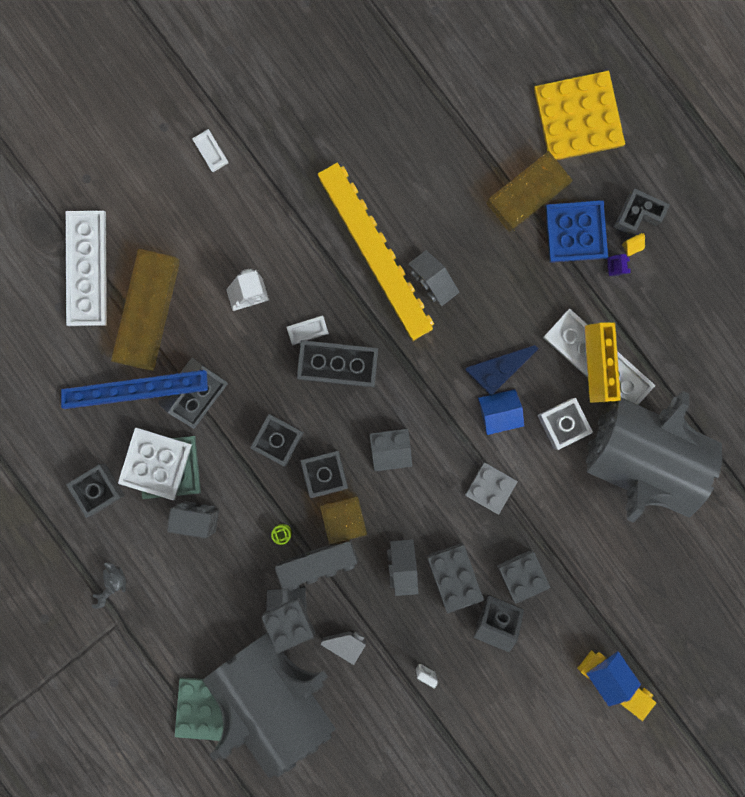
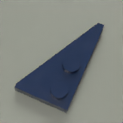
[465,345,539,396]

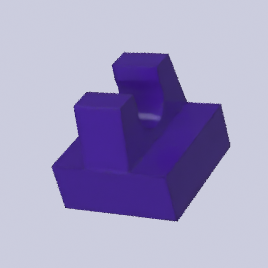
[607,254,631,276]

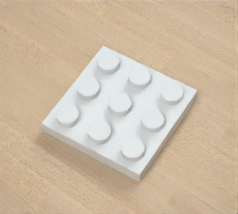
[118,428,192,500]

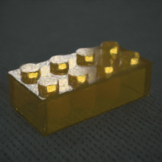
[486,151,573,232]

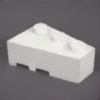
[226,269,269,311]

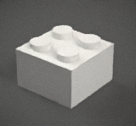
[537,398,593,450]

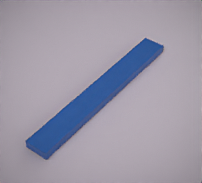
[61,370,208,409]

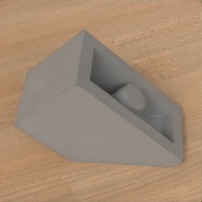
[321,631,366,665]

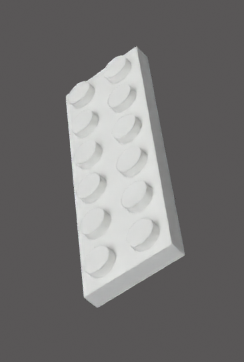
[66,211,107,326]
[543,309,656,405]

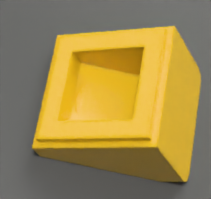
[622,233,645,256]

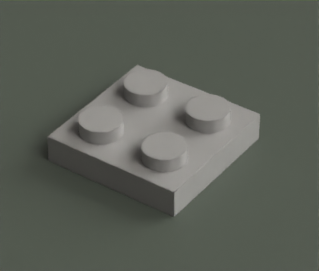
[465,462,518,515]

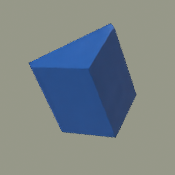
[478,389,524,435]
[586,651,641,706]

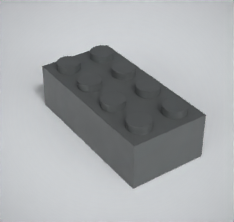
[297,340,378,388]
[275,537,358,591]

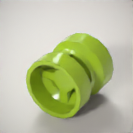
[271,524,292,545]

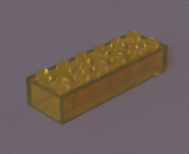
[111,249,180,371]

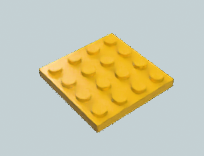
[534,71,625,162]

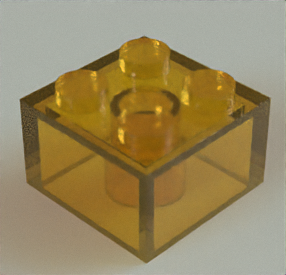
[320,496,367,544]

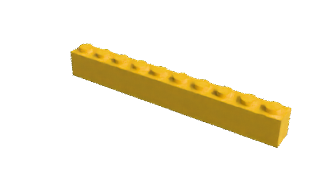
[318,162,434,342]

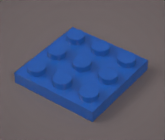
[545,200,608,263]

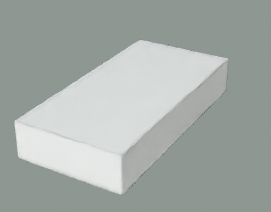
[192,129,229,173]
[287,316,329,345]
[416,664,438,688]

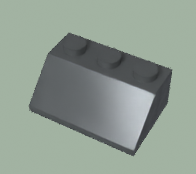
[158,357,228,429]

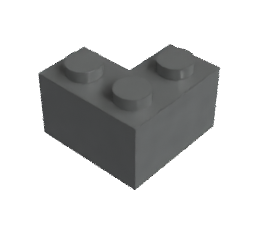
[614,189,670,236]
[409,250,460,306]
[387,540,418,596]

